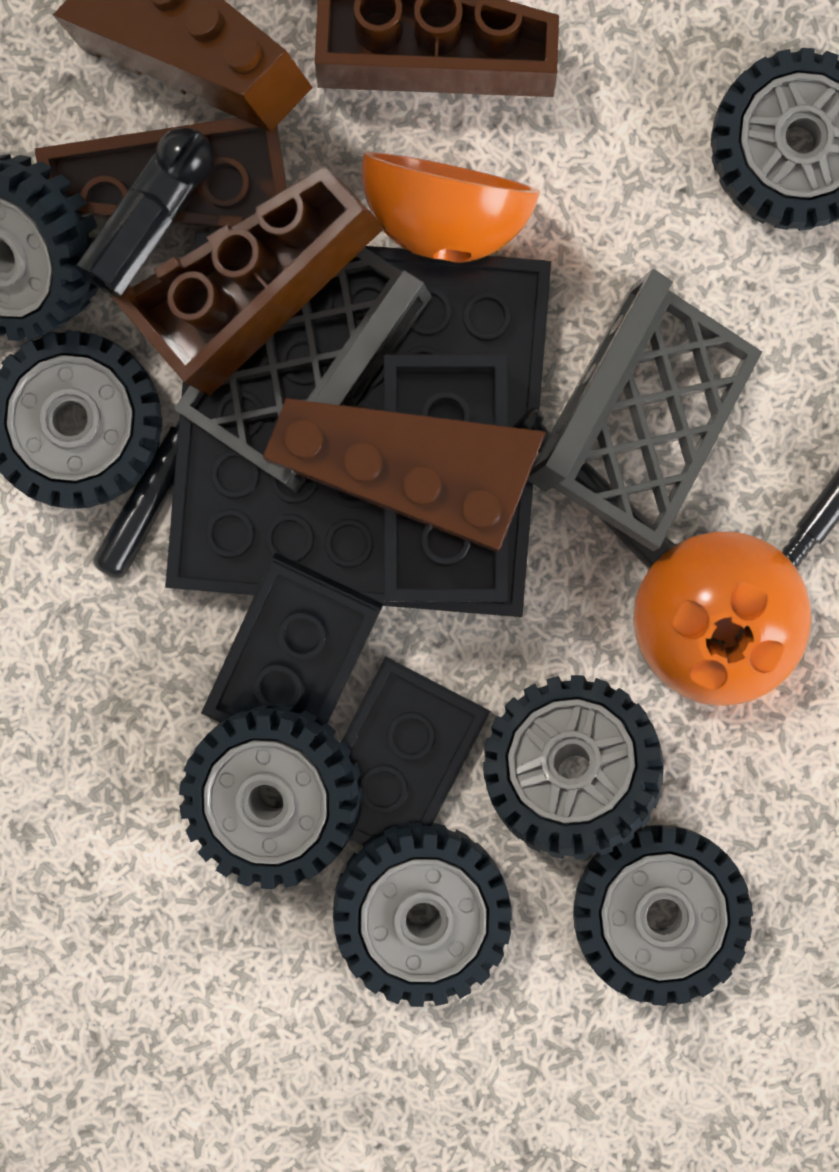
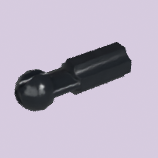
[75,128,214,299]

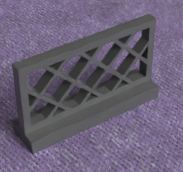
[174,248,432,493]
[527,269,763,551]

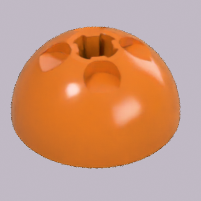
[362,152,540,263]
[633,532,811,706]

